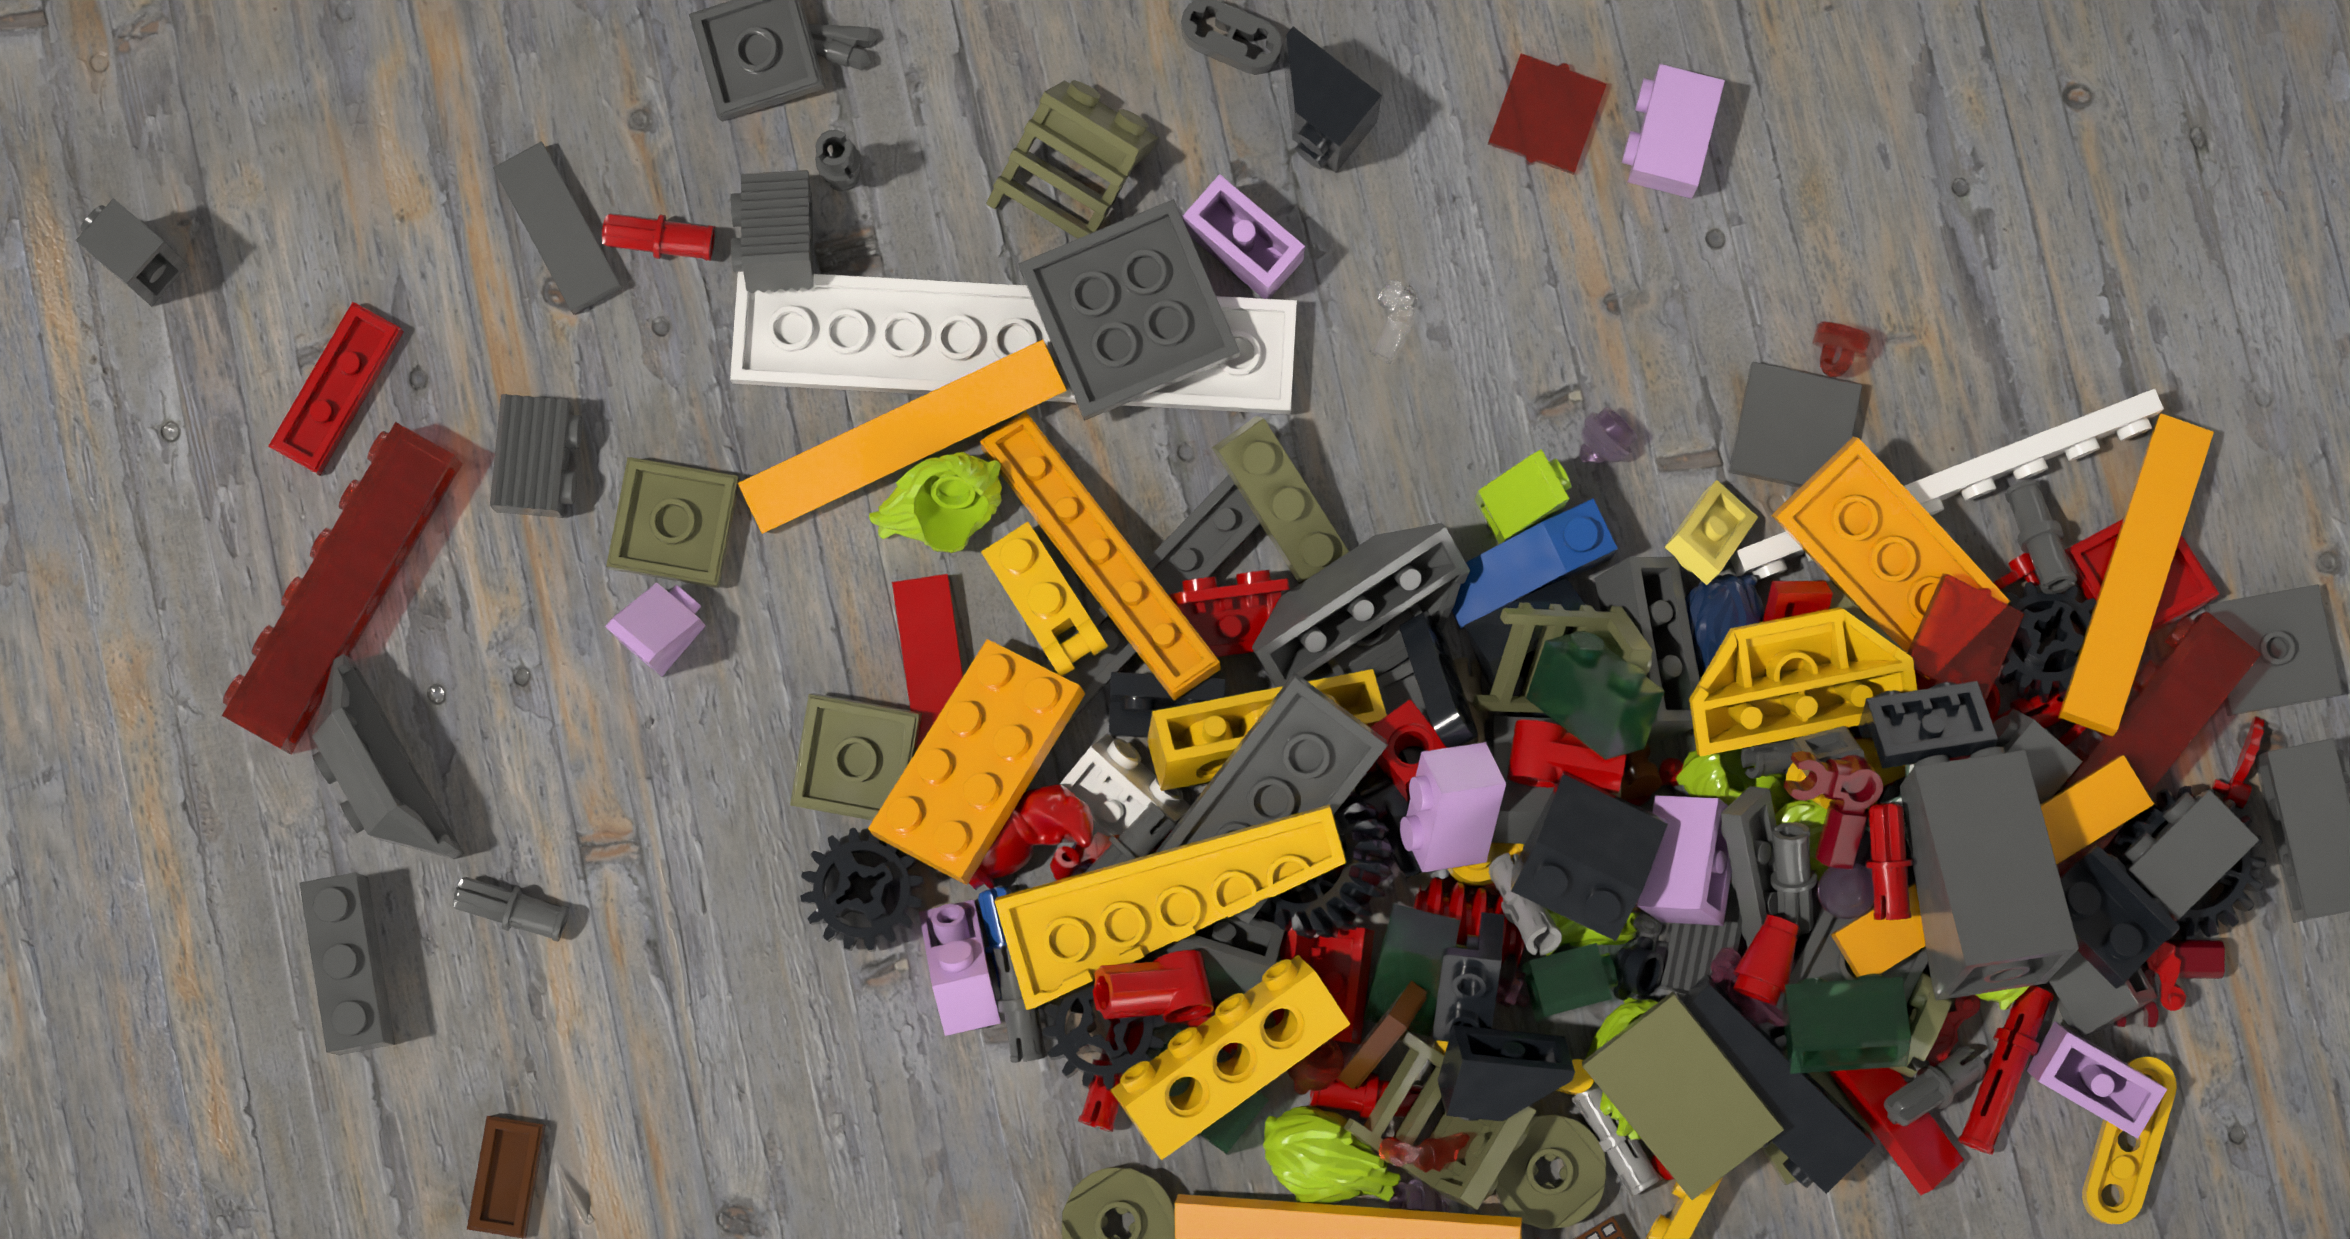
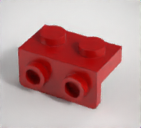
[1169,570,1290,657]
[1273,927,1375,1044]

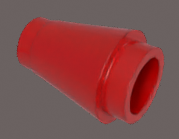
[1733,915,1800,1005]

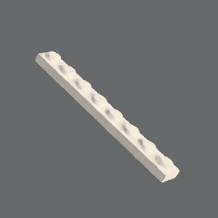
[1730,389,2164,582]

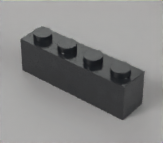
[1681,974,1876,1194]

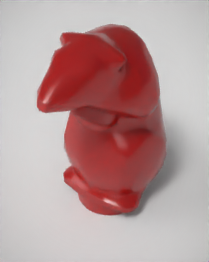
[969,785,1094,890]

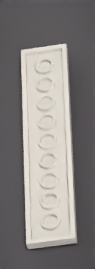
[730,272,1297,415]

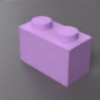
[1622,64,1725,199]
[1183,174,1305,299]
[1400,742,1506,873]
[1637,796,1732,926]

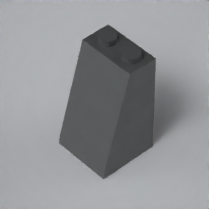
[1900,747,2079,1001]

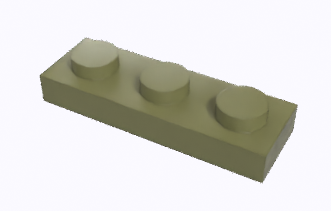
[1212,416,1349,584]

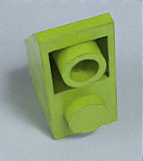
[1474,449,1572,544]

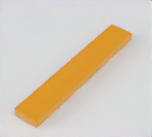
[738,339,1068,534]
[980,411,1221,701]
[2058,413,2214,737]
[1830,755,2154,984]
[1175,1194,1522,1239]

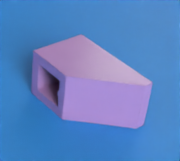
[919,899,1001,1036]

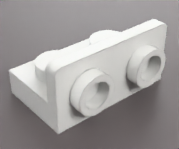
[1059,734,1191,855]

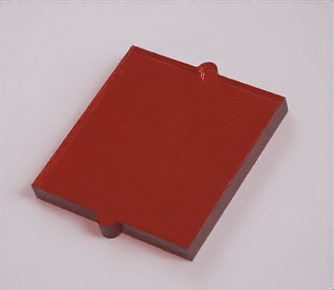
[1488,53,1607,175]
[1907,573,2025,702]

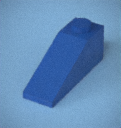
[1451,498,1618,629]

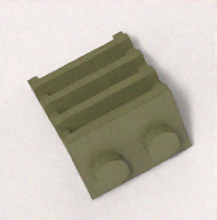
[986,80,1159,239]
[1472,603,1653,742]
[1344,1030,1536,1210]

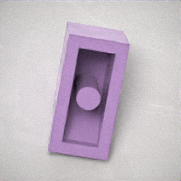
[605,582,705,677]
[2026,1021,2167,1139]

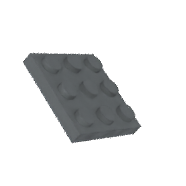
[1018,199,1240,421]

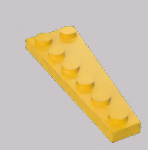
[994,804,1346,1010]

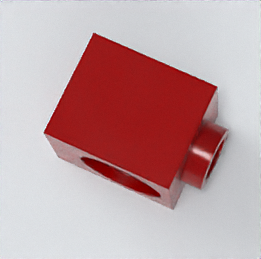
[1370,699,1447,802]

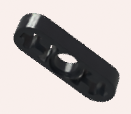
[1400,611,1478,748]

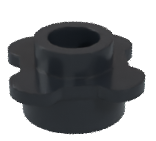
[1611,936,1663,1000]

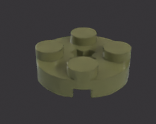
[1881,969,1952,1078]
[1495,1114,1606,1229]
[1061,1168,1175,1239]

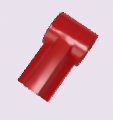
[1507,719,1627,794]
[1093,950,1214,1023]

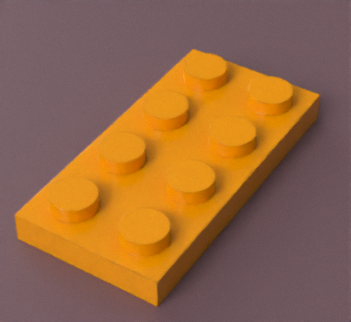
[1771,436,2010,680]
[868,639,1085,885]

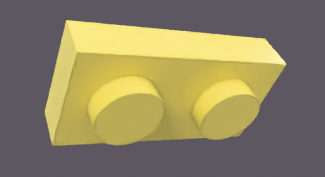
[1665,480,1758,585]

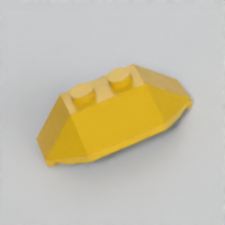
[1689,607,1917,757]

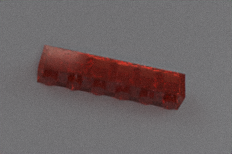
[222,422,462,755]
[2054,611,2261,877]

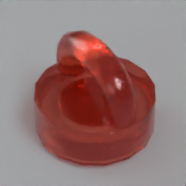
[1812,321,1871,377]
[1287,1038,1344,1095]

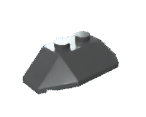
[1252,523,1470,688]
[312,654,465,859]

